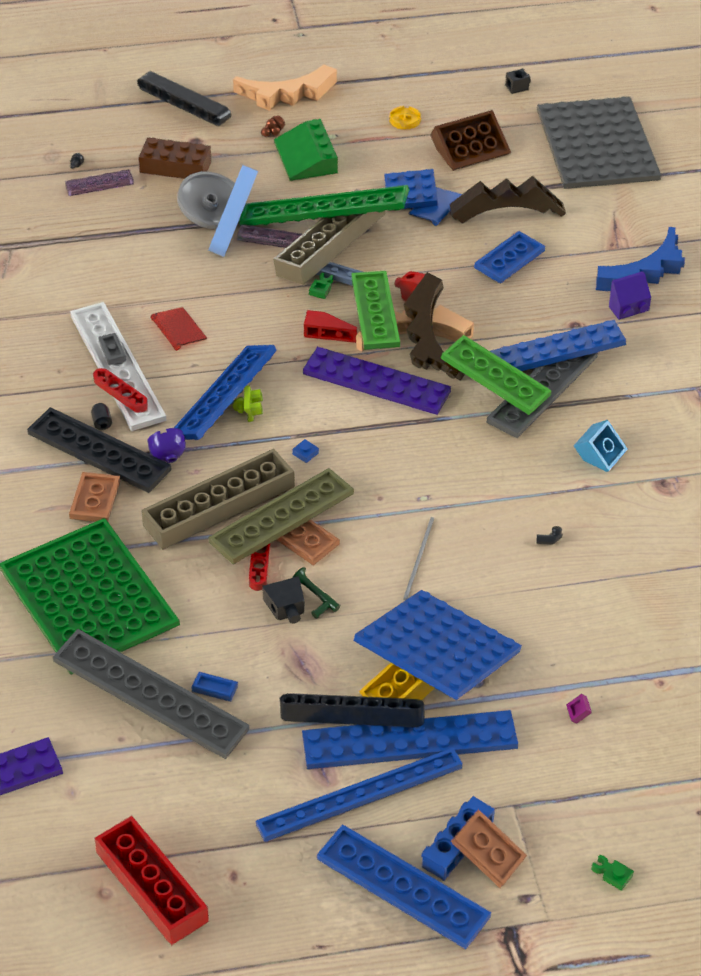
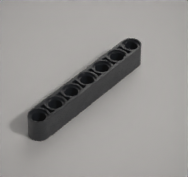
[137,71,231,126]
[280,693,425,727]

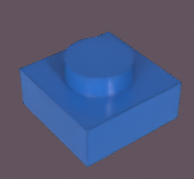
[292,439,319,463]

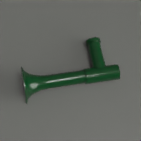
[292,567,340,619]

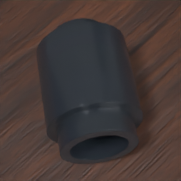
[91,403,112,430]

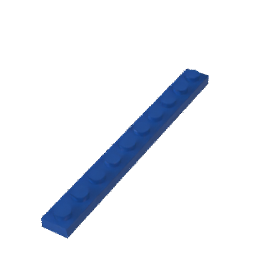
[256,748,463,842]

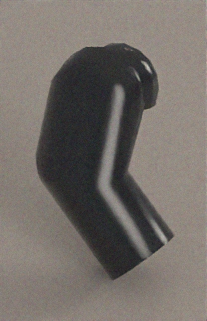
[536,526,563,545]

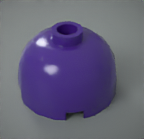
[147,428,186,463]

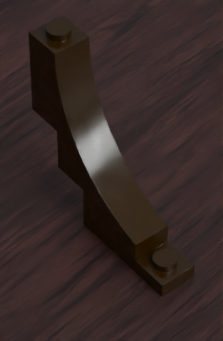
[449,176,566,224]

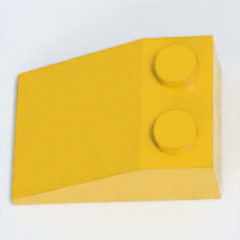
[359,663,435,700]

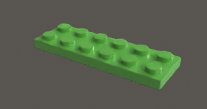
[351,271,400,350]
[441,335,552,415]

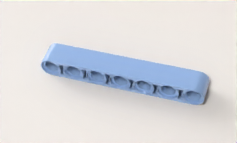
[208,165,258,257]

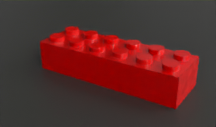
[94,816,209,946]

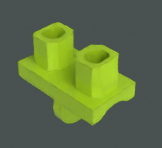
[233,385,263,422]

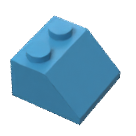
[574,420,628,472]

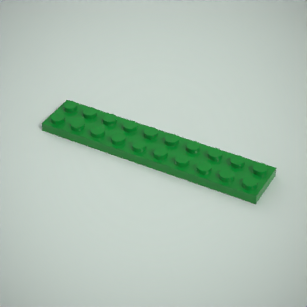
[239,185,409,227]

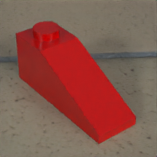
[304,310,357,343]

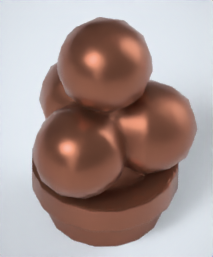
[261,115,285,137]

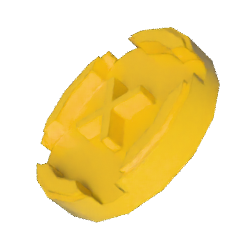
[389,106,421,130]

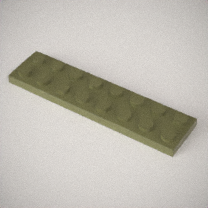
[209,468,354,565]

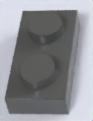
[98,333,126,365]

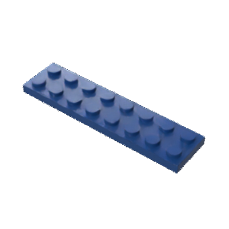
[490,320,626,371]
[174,345,277,440]
[317,824,491,949]

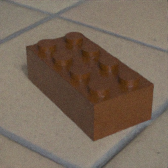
[138,137,211,179]

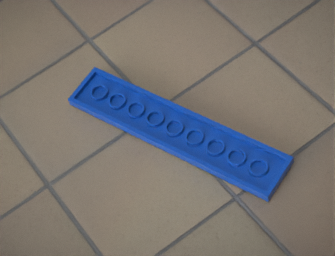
[302,710,518,770]

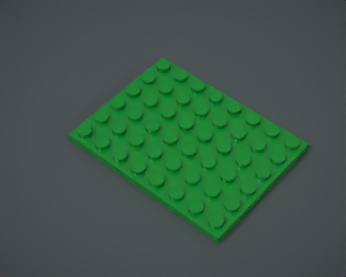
[0,518,180,675]

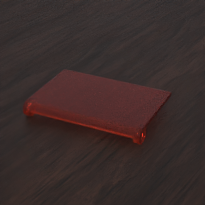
[150,307,207,351]

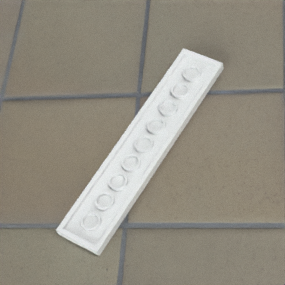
[70,302,166,431]

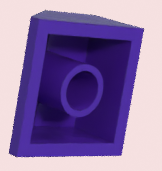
[609,271,651,320]

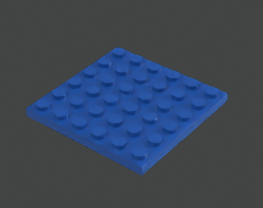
[353,590,522,700]

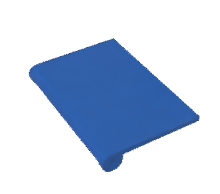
[409,187,462,226]

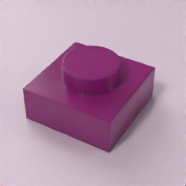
[566,694,592,724]

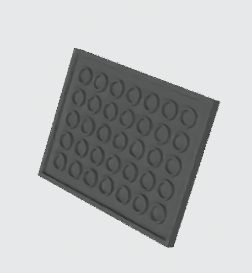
[537,96,661,189]

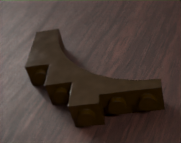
[404,272,465,381]

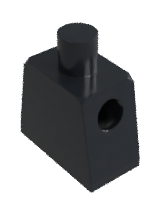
[262,576,305,624]

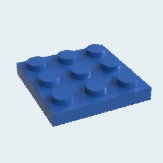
[384,169,438,209]

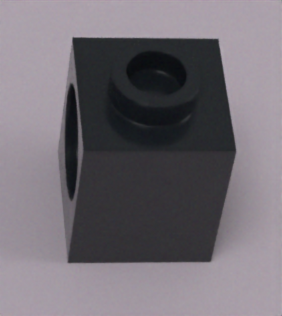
[505,69,531,94]

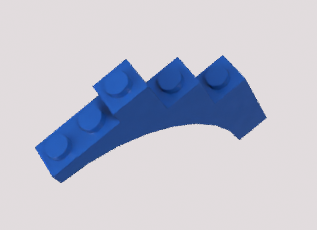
[596,227,685,291]

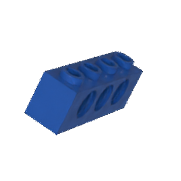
[421,796,495,881]

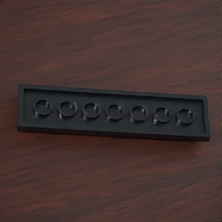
[27,407,171,493]

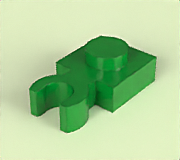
[309,272,333,299]
[591,855,634,891]

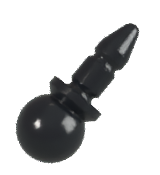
[70,153,84,169]

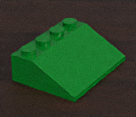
[274,119,338,181]

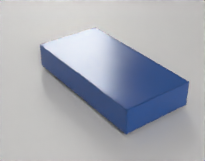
[191,672,238,702]

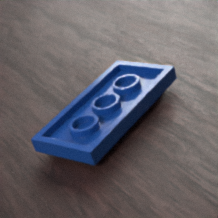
[474,231,545,284]

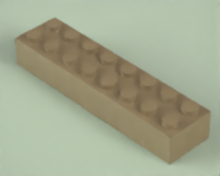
[273,189,386,285]
[141,448,295,550]

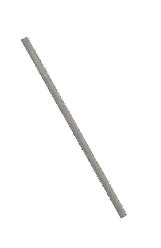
[403,517,434,600]

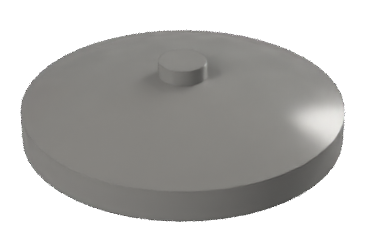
[177,172,244,229]

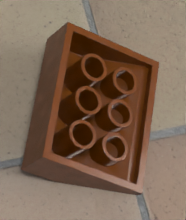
[430,110,511,171]

